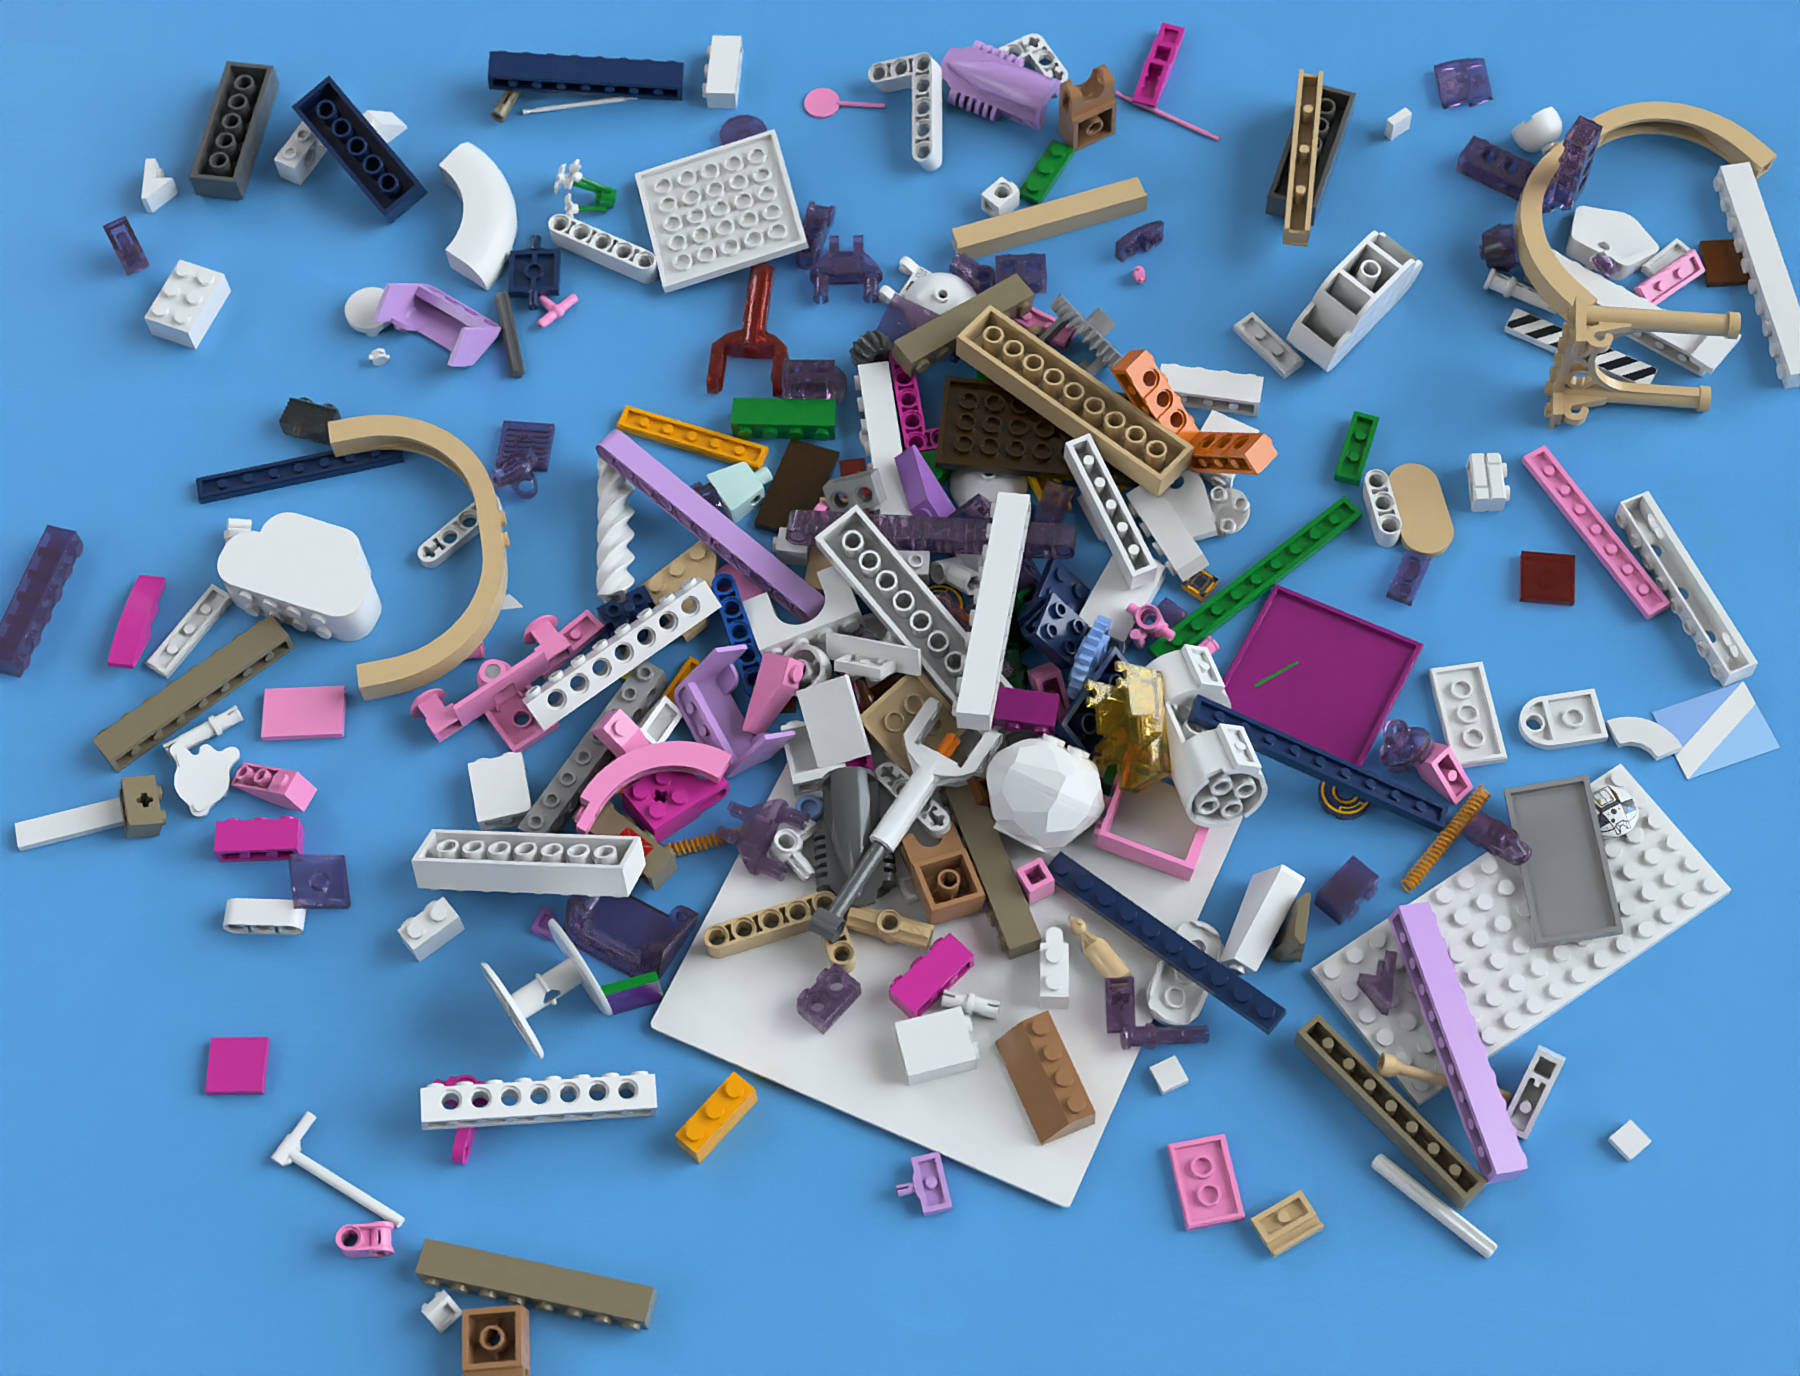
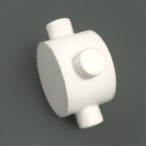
[368,348,390,366]

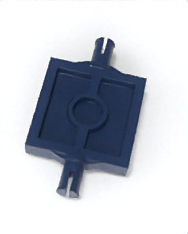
[508,235,561,311]

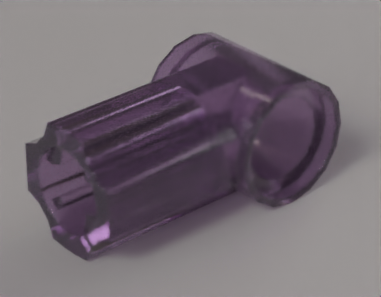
[949,253,996,295]

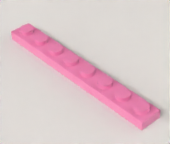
[1522,445,1671,620]

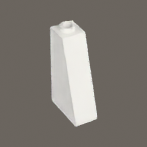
[1219,864,1305,977]

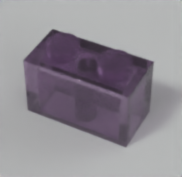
[1314,855,1379,925]

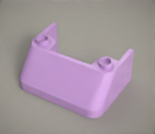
[372,283,501,368]
[674,644,796,778]

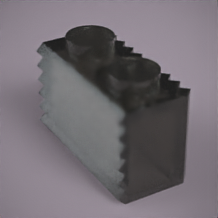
[279,397,342,446]

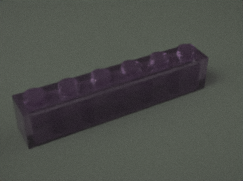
[0,524,84,678]

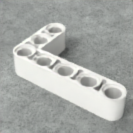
[868,53,942,171]

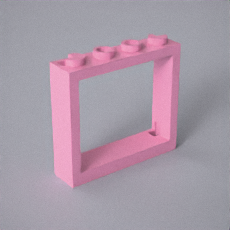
[1093,743,1209,881]

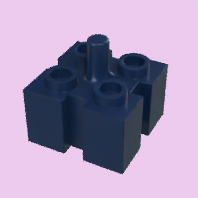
[596,585,667,657]

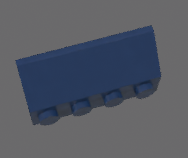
[1055,646,1138,761]

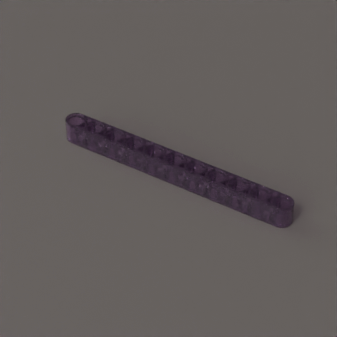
[785,510,1077,559]

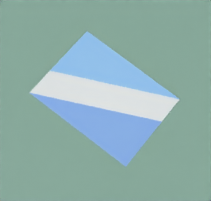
[1652,681,1780,779]

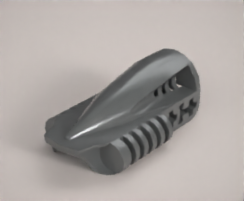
[813,766,897,908]

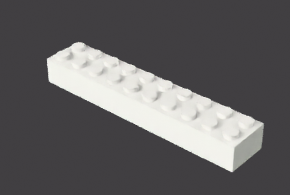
[815,504,1013,739]

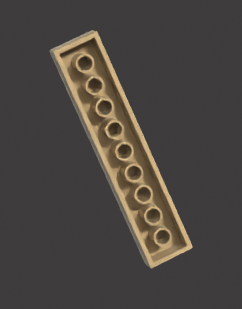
[956,305,1194,497]

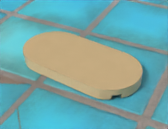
[1388,463,1454,558]

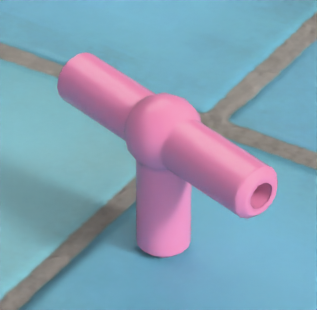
[537,293,578,329]

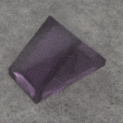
[1104,977,1136,1033]

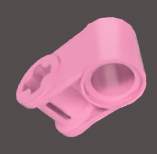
[335,1221,394,1259]

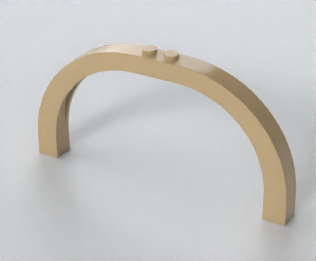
[1514,102,1777,321]
[328,415,510,701]

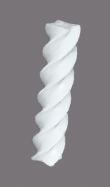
[596,457,635,604]

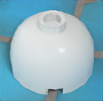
[1511,107,1562,154]
[783,644,832,697]

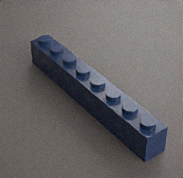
[488,50,684,101]

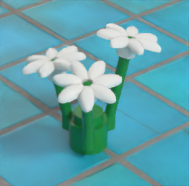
[554,159,617,218]

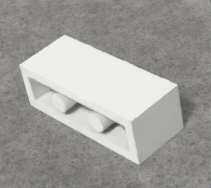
[702,35,743,109]

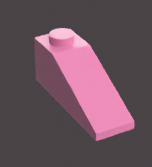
[742,652,805,735]
[591,709,650,780]

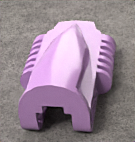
[940,40,1061,130]

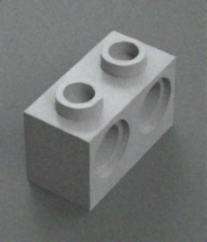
[822,468,887,516]

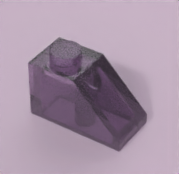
[103,216,150,276]

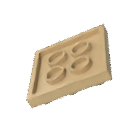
[860,672,967,777]

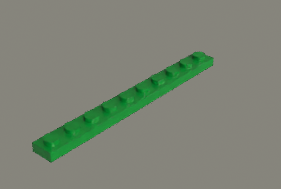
[1147,496,1363,659]

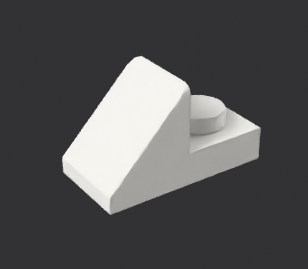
[141,159,178,213]

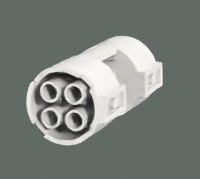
[1135,644,1268,828]

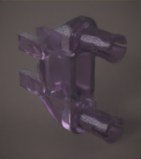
[810,235,883,304]
[715,799,810,881]

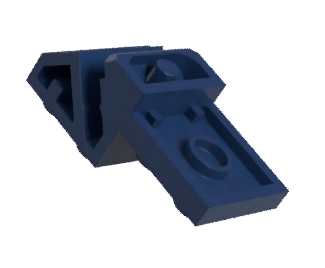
[1017,557,1090,670]

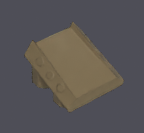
[1269,892,1311,963]

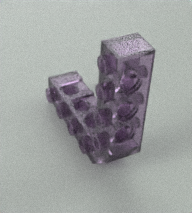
[1456,116,1603,214]

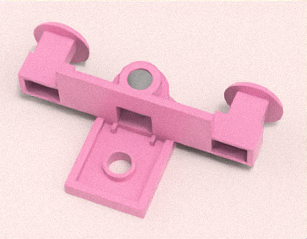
[410,615,574,753]

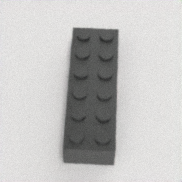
[189,61,280,200]
[1265,85,1356,226]

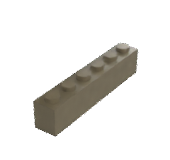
[892,273,1035,377]

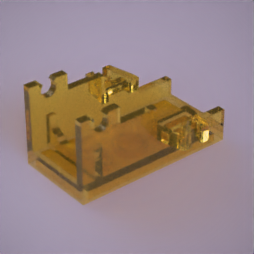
[1084,660,1171,793]

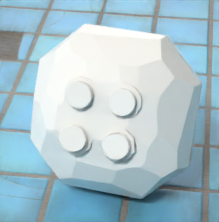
[986,733,1105,853]

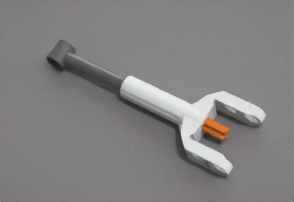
[808,697,1003,943]

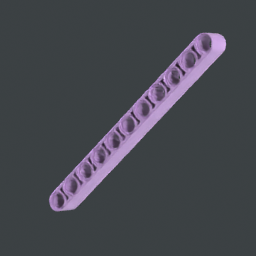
[595,429,825,624]

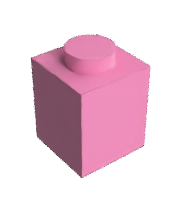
[1016,857,1055,905]

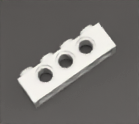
[274,121,327,186]

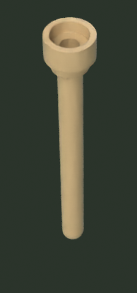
[1376,1052,1513,1102]

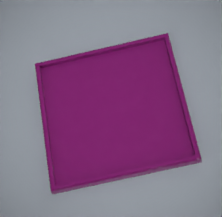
[1222,584,1424,767]

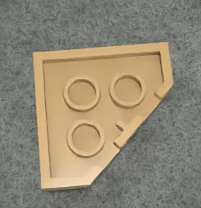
[639,540,719,643]

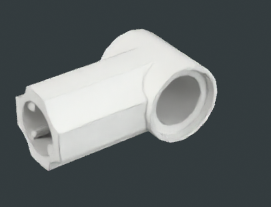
[930,557,981,595]

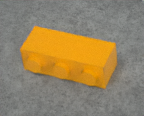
[675,1072,758,1164]

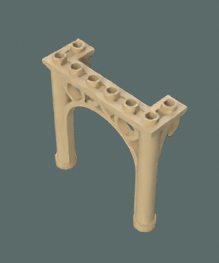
[1544,296,1741,429]

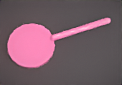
[804,88,885,118]

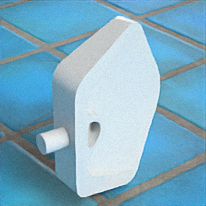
[1566,206,1659,281]

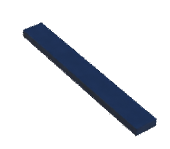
[196,450,404,504]

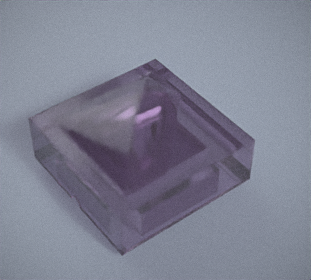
[1591,251,1619,279]

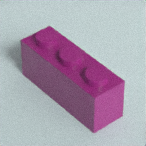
[991,686,1060,736]

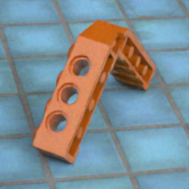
[1110,350,1278,475]

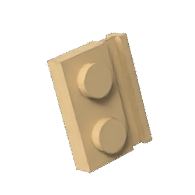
[1250,1190,1324,1259]

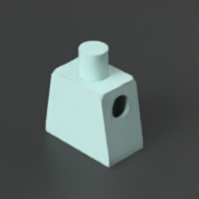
[706,462,773,524]

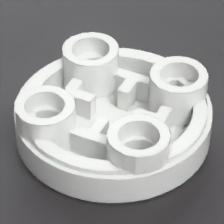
[345,287,391,337]

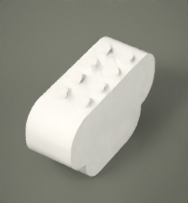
[1287,231,1423,372]
[217,512,382,642]

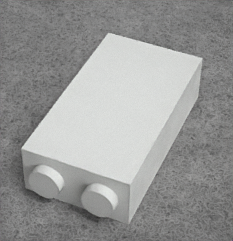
[1079,555,1166,654]

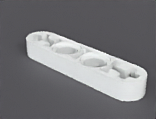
[418,495,502,568]
[875,762,952,839]

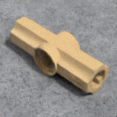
[846,907,935,950]

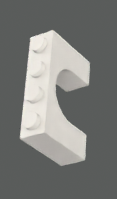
[742,566,866,658]

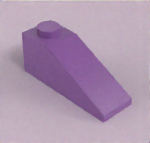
[894,444,956,532]

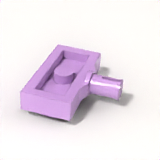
[896,1151,953,1217]

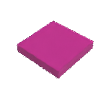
[205,1037,270,1095]

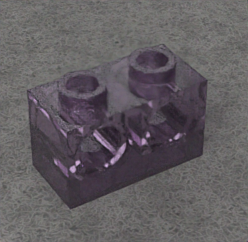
[995,253,1047,293]
[781,360,836,399]
[796,963,862,1035]

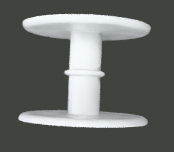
[480,918,612,1060]

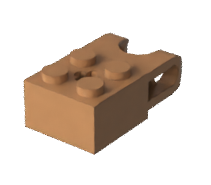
[1058,64,1117,152]
[899,822,985,925]
[462,1305,530,1376]

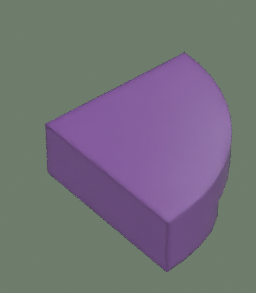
[530,905,558,943]

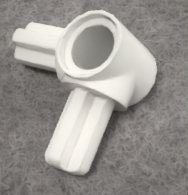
[769,819,819,881]

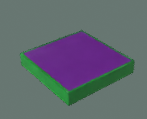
[601,971,664,1016]

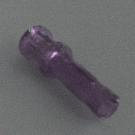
[1120,1023,1209,1050]

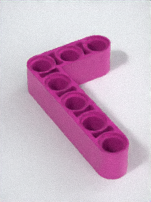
[889,349,939,453]

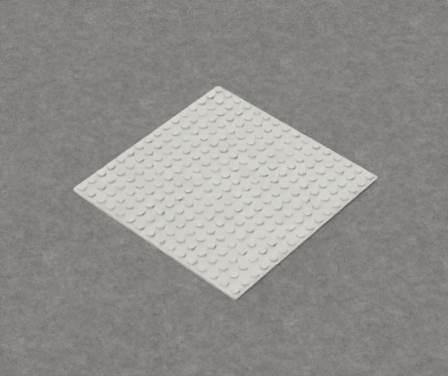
[651,671,1243,1208]

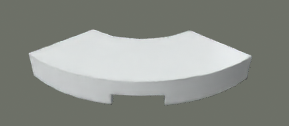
[1606,717,1682,761]

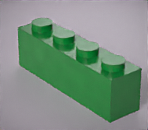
[731,397,837,441]

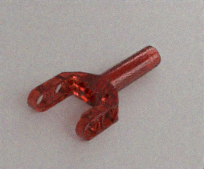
[707,262,790,397]

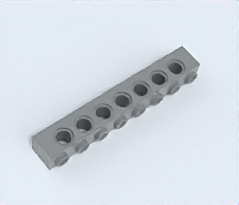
[517,660,668,834]

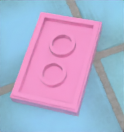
[261,685,347,741]
[1167,1133,1245,1231]

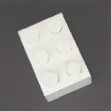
[144,260,231,349]

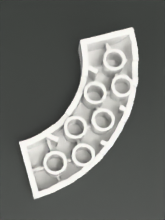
[439,142,517,291]

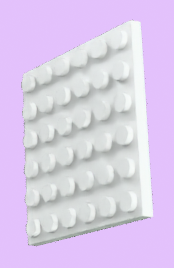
[635,129,809,293]

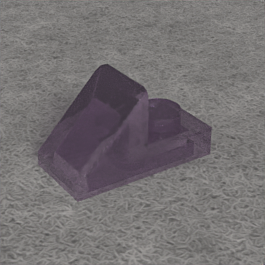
[1357,950,1397,1016]

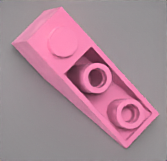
[230,762,317,812]

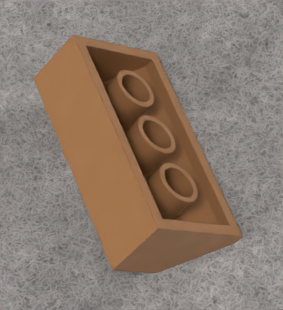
[995,1011,1096,1146]

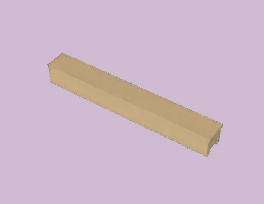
[1282,69,1324,247]
[951,177,1147,263]

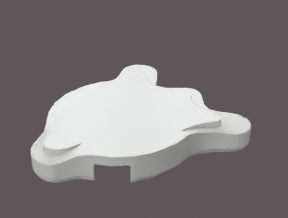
[170,743,240,818]

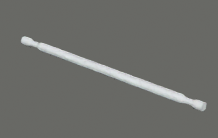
[523,97,638,115]

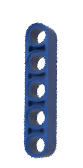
[712,573,762,698]

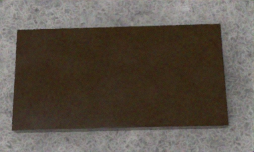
[754,438,840,534]

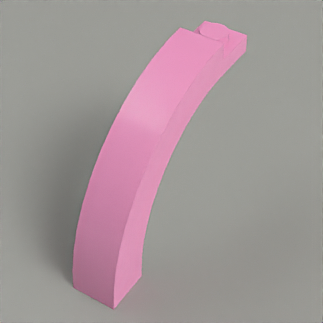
[574,741,732,835]

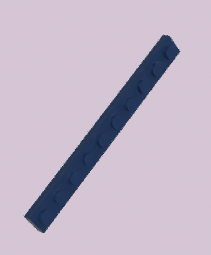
[1188,694,1449,833]
[1047,851,1286,1035]

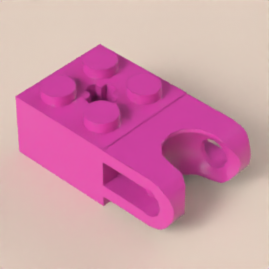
[622,771,730,843]

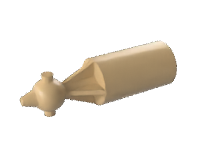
[1068,915,1132,989]

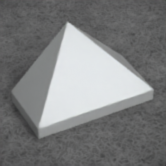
[636,696,682,744]

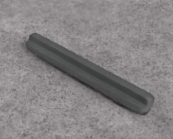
[495,291,525,378]

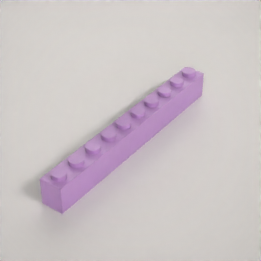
[1388,902,1528,1185]

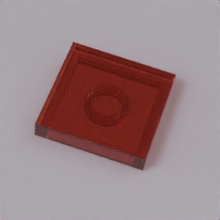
[1519,551,1575,606]

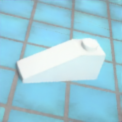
[1507,1045,1566,1140]

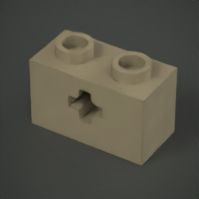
[118,775,166,838]

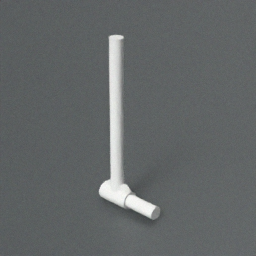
[271,1111,405,1228]

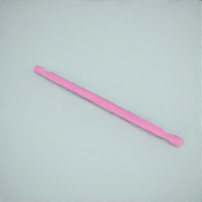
[1115,91,1220,141]

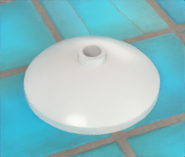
[904,272,977,330]
[950,470,1028,519]

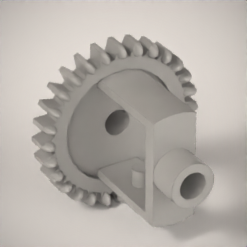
[1039,294,1123,377]

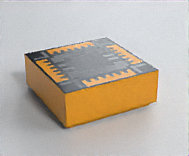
[1181,569,1219,602]

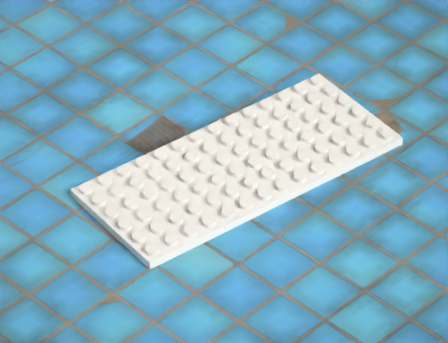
[1310,763,1731,1107]

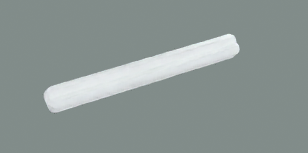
[1371,1154,1497,1258]

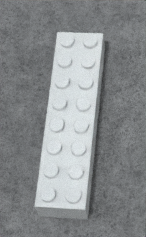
[411,829,646,898]

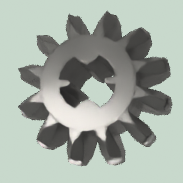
[849,329,893,368]

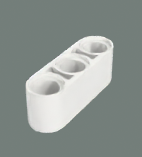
[1362,469,1402,547]
[223,898,307,935]

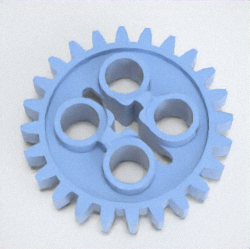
[1066,615,1112,700]

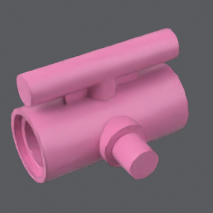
[1126,602,1176,649]

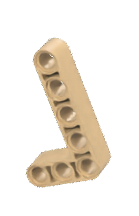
[704,891,856,975]

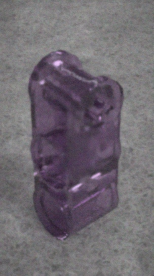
[795,201,836,270]
[1461,810,1532,866]

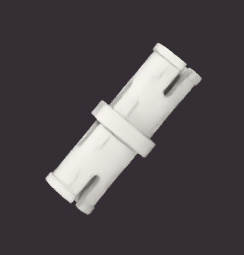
[941,989,1001,1020]

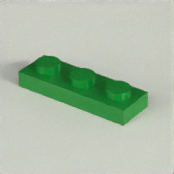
[1019,139,1074,205]
[1334,411,1379,486]

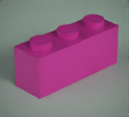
[214,816,305,863]
[889,933,974,1019]

